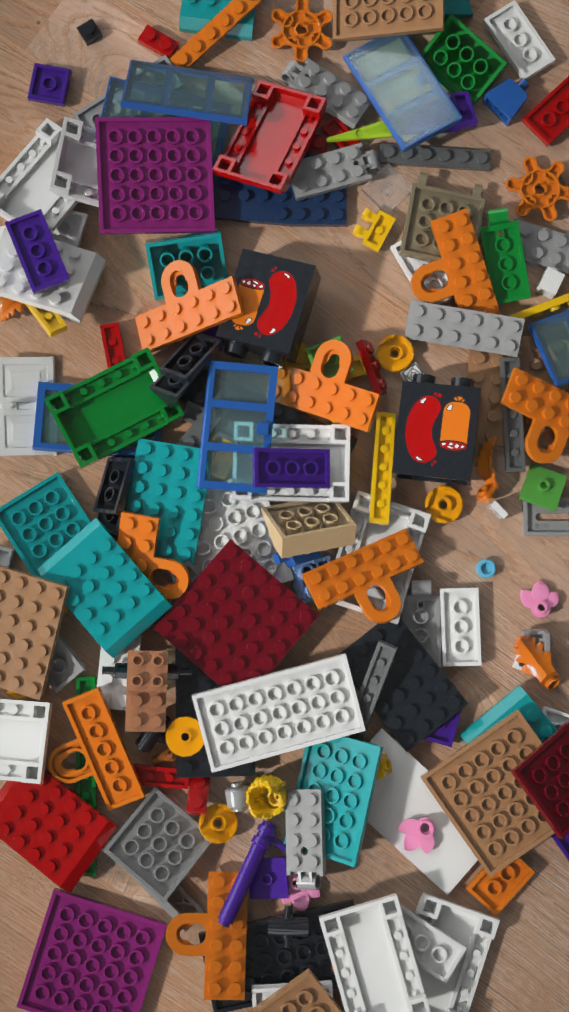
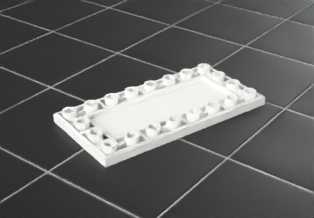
[367,728,478,895]

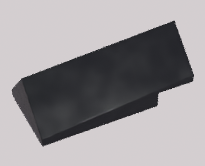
[149,333,223,408]
[93,457,135,538]

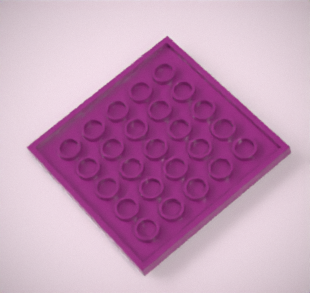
[95,117,215,235]
[17,888,167,1012]

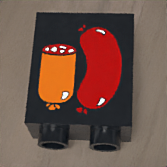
[216,249,321,368]
[392,374,481,486]

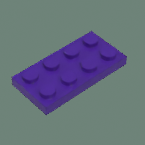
[5,209,70,295]
[253,448,330,489]

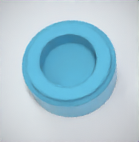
[476,559,496,578]

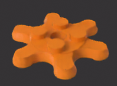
[270,0,333,63]
[505,156,569,222]

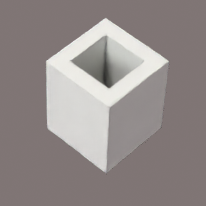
[534,267,565,300]

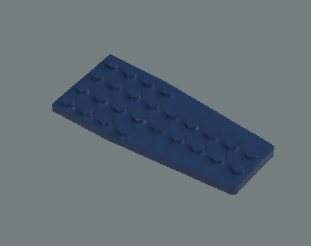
[212,152,347,227]

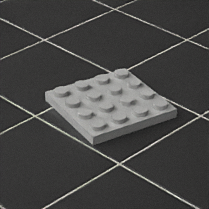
[103,787,211,903]

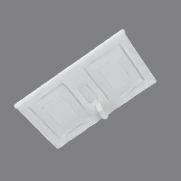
[0,356,58,456]

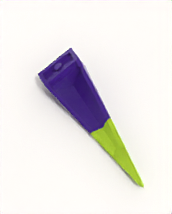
[326,91,478,142]

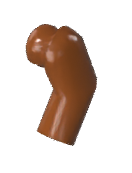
[152,748,176,765]

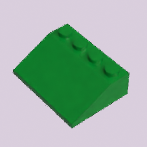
[421,14,510,106]

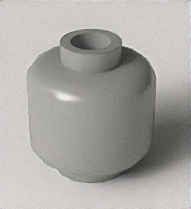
[225,781,249,812]

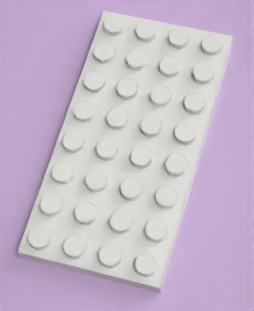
[192,653,366,773]

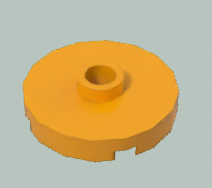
[376,334,414,373]
[424,485,463,524]
[166,716,204,757]
[199,803,238,844]

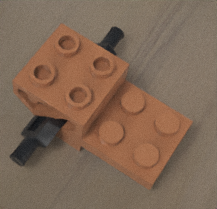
[102,650,192,732]

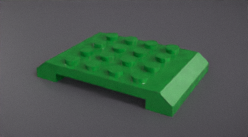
[44,347,185,469]

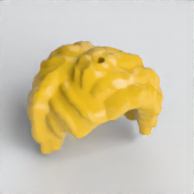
[246,774,287,819]

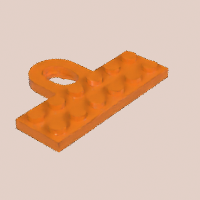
[411,208,501,315]
[135,260,245,352]
[264,340,382,432]
[499,368,569,464]
[117,511,190,599]
[302,528,424,624]
[48,686,146,811]
[166,871,248,1000]

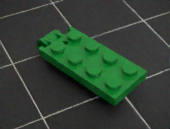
[479,207,531,305]

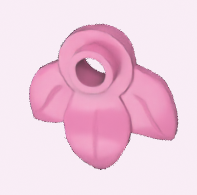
[520,580,559,618]
[398,817,435,854]
[281,874,320,911]

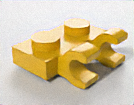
[352,208,396,253]

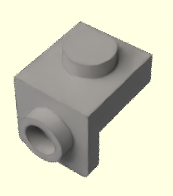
[522,628,553,652]

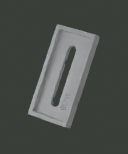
[522,498,569,536]

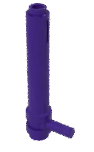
[218,820,286,928]

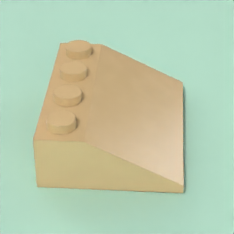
[261,502,356,558]

